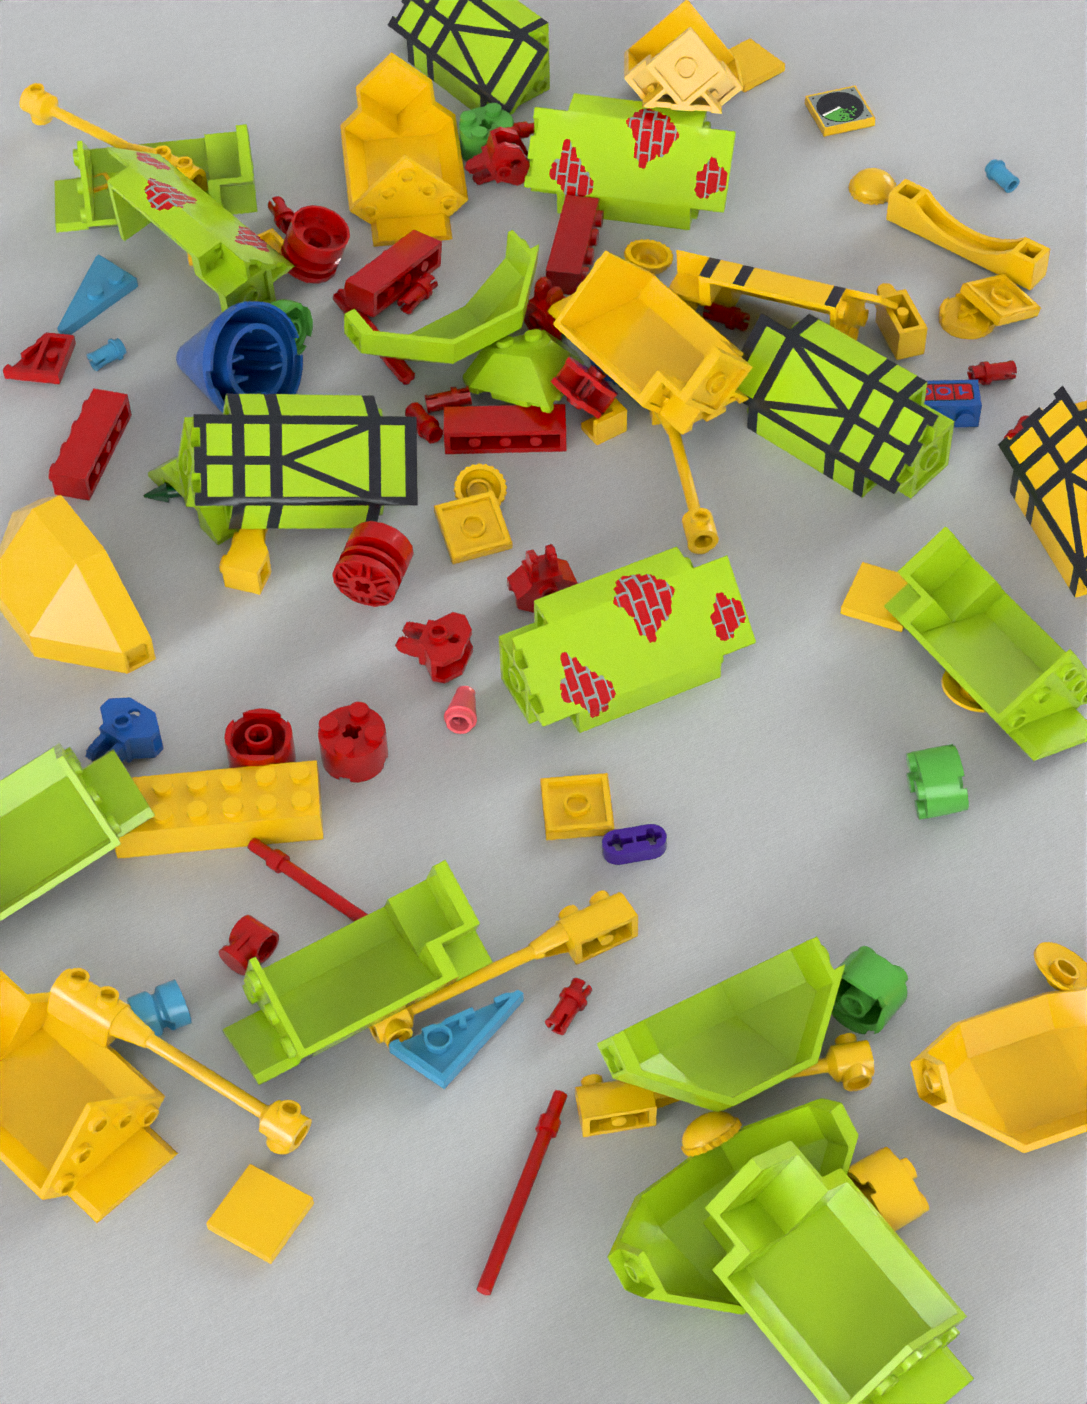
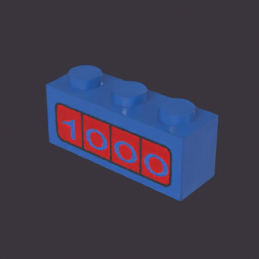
[924,380,982,427]

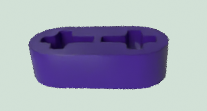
[602,824,667,865]

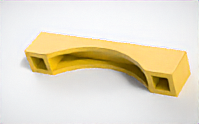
[886,178,1051,290]
[219,529,272,595]

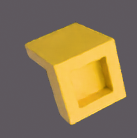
[581,398,627,445]

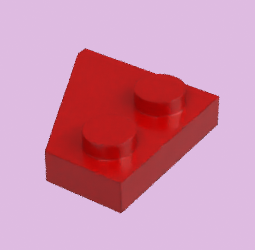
[3,332,76,384]

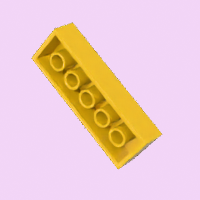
[115,760,324,859]

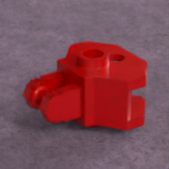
[464,127,530,186]
[524,276,566,342]
[550,357,618,419]
[507,544,578,613]
[395,612,473,684]

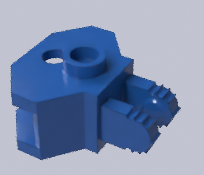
[85,697,164,763]

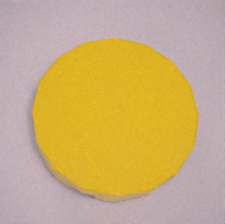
[939,293,996,340]

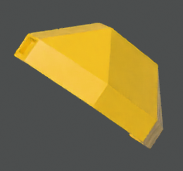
[0,495,156,674]
[910,987,1087,1153]

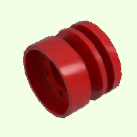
[279,205,350,284]
[332,521,414,607]

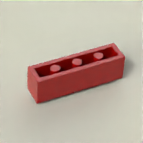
[546,195,604,295]
[344,230,442,318]
[49,388,132,501]
[443,404,567,455]

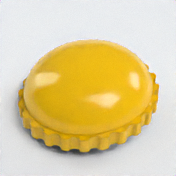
[848,168,896,205]
[624,239,674,275]
[453,463,507,506]
[681,1111,742,1157]

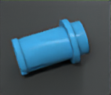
[985,159,1020,193]
[87,338,127,371]

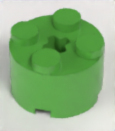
[459,103,514,162]
[906,744,969,820]
[831,946,908,1035]

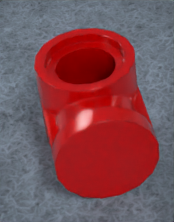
[218,915,279,975]

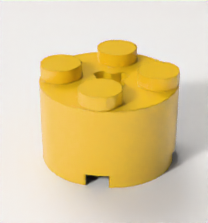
[847,1147,929,1231]

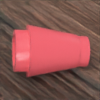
[444,686,477,734]

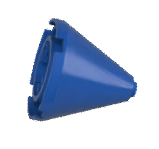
[176,301,303,413]

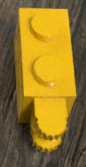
[875,283,928,360]

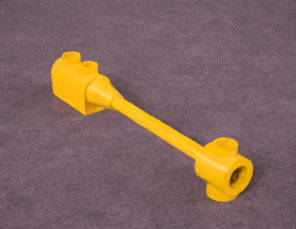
[19,83,208,192]
[648,410,719,554]
[369,890,638,1047]
[46,968,312,1155]
[575,1033,875,1137]

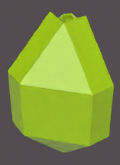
[344,230,539,364]
[596,936,845,1112]
[607,1098,859,1315]

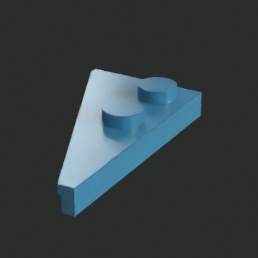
[57,255,138,335]
[389,989,524,1089]

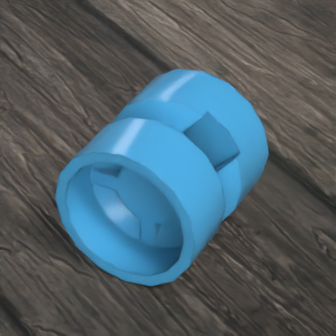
[126,979,192,1036]

